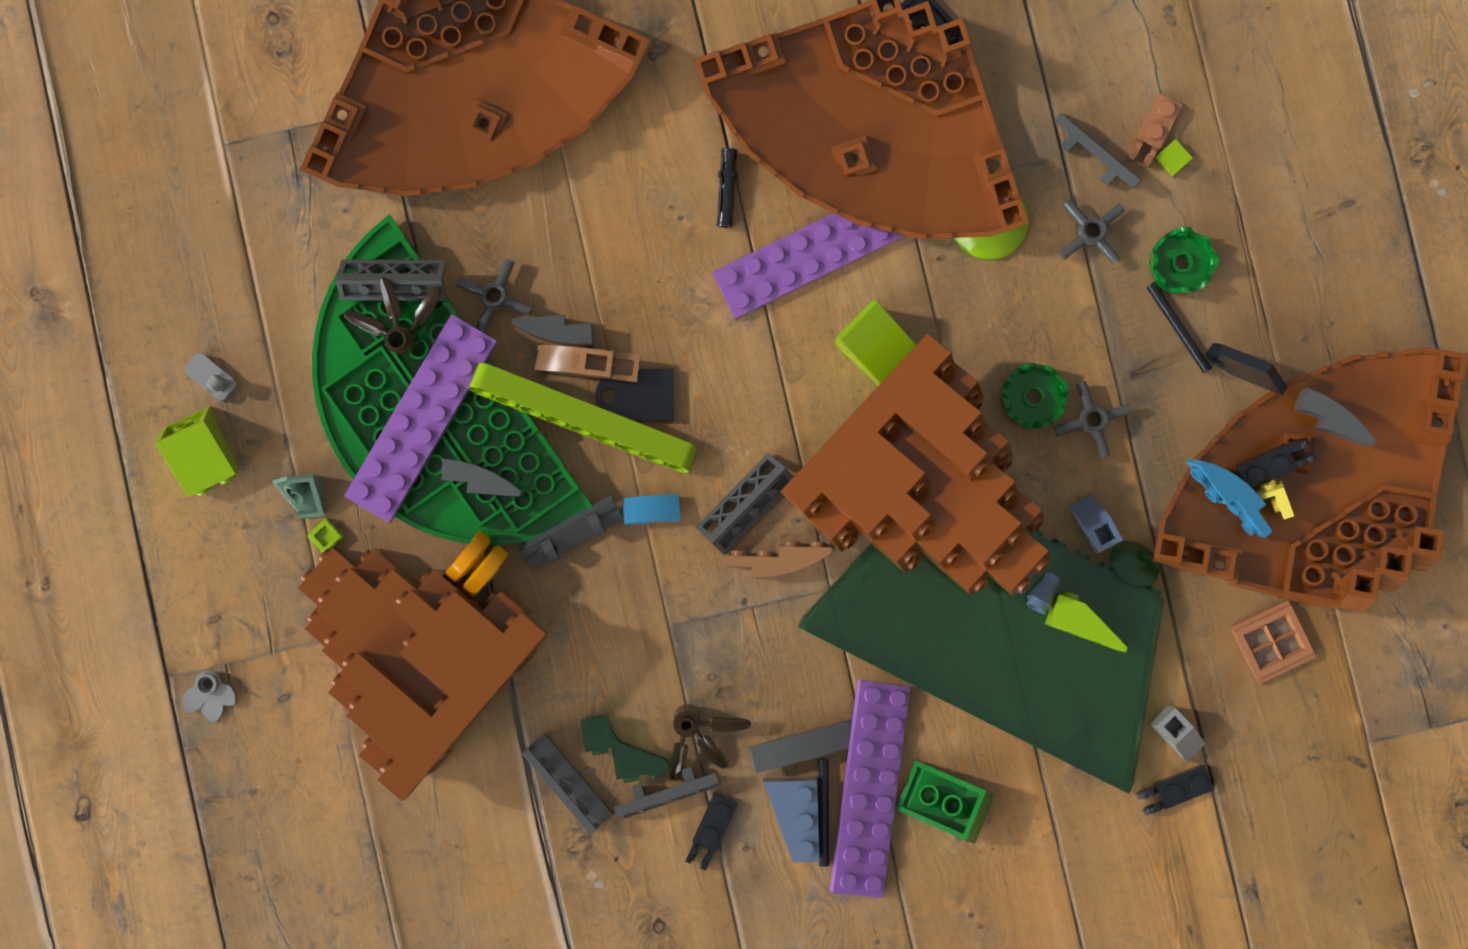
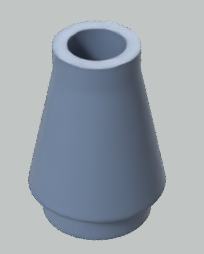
[1026,572,1061,614]

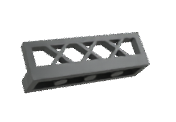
[335,260,447,301]
[696,453,793,556]
[521,733,613,835]

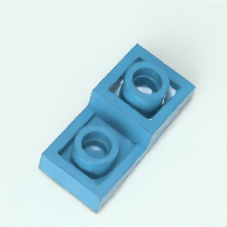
[622,494,681,525]

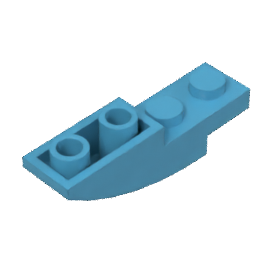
[1186,458,1272,538]

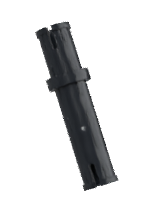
[716,148,738,228]

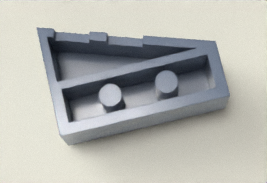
[763,777,820,862]

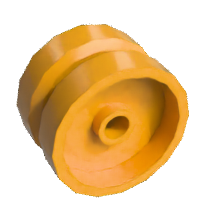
[443,530,509,598]

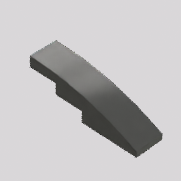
[748,719,852,773]

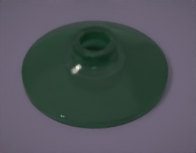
[1109,541,1160,588]

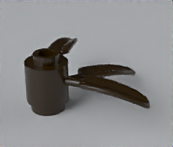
[344,277,440,354]
[669,705,751,781]

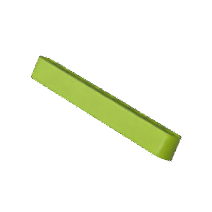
[469,363,697,473]

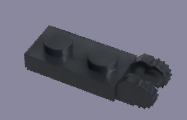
[1235,437,1316,489]
[1136,764,1214,815]
[685,792,738,871]

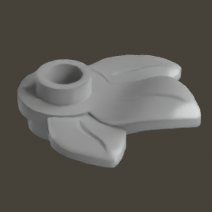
[183,671,236,723]

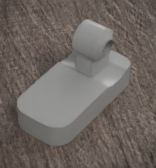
[185,353,239,402]

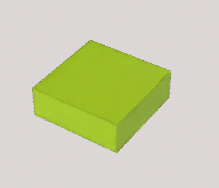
[1155,139,1193,177]
[307,518,345,553]

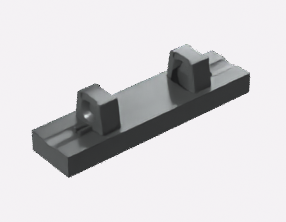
[1054,113,1141,188]
[519,495,624,570]
[614,767,721,820]

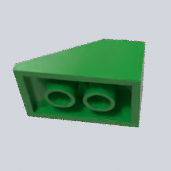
[896,760,995,844]

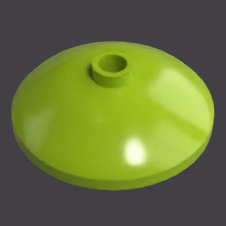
[954,199,1029,260]

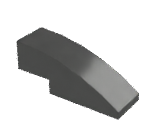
[512,315,594,347]
[1293,388,1376,447]
[441,459,525,497]

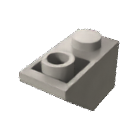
[1149,705,1205,762]

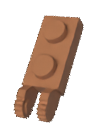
[1128,93,1183,168]

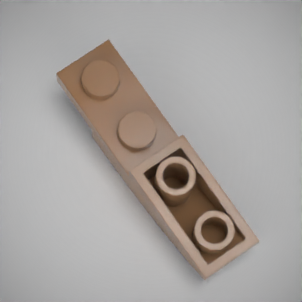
[534,345,641,383]
[726,541,832,577]

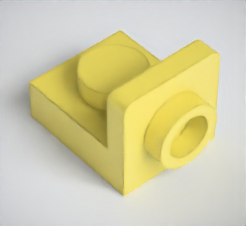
[1256,480,1294,519]

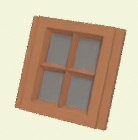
[1230,600,1316,684]

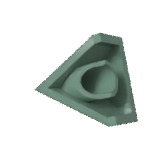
[272,474,325,518]

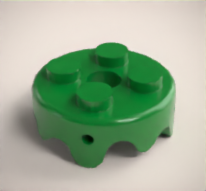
[1149,227,1220,295]
[1001,363,1069,429]

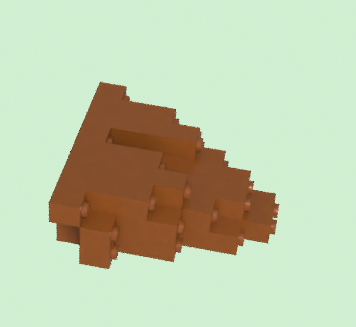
[780,334,1050,597]
[298,548,549,801]

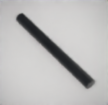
[1146,282,1212,374]
[818,759,829,867]

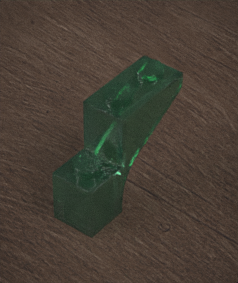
[580,714,670,783]

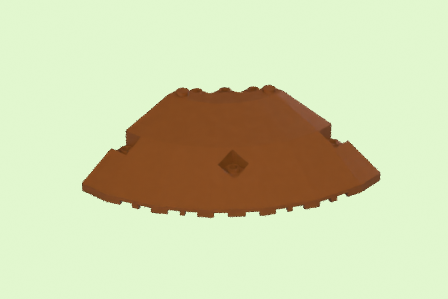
[300,0,650,196]
[694,0,1029,239]
[1153,347,1468,613]

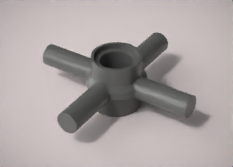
[1058,199,1125,265]
[457,259,533,334]
[1054,381,1132,459]

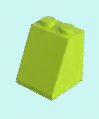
[834,299,916,386]
[155,406,238,497]

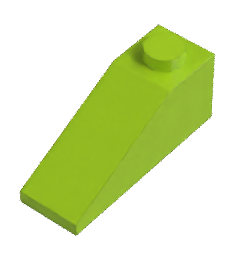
[1045,591,1128,652]

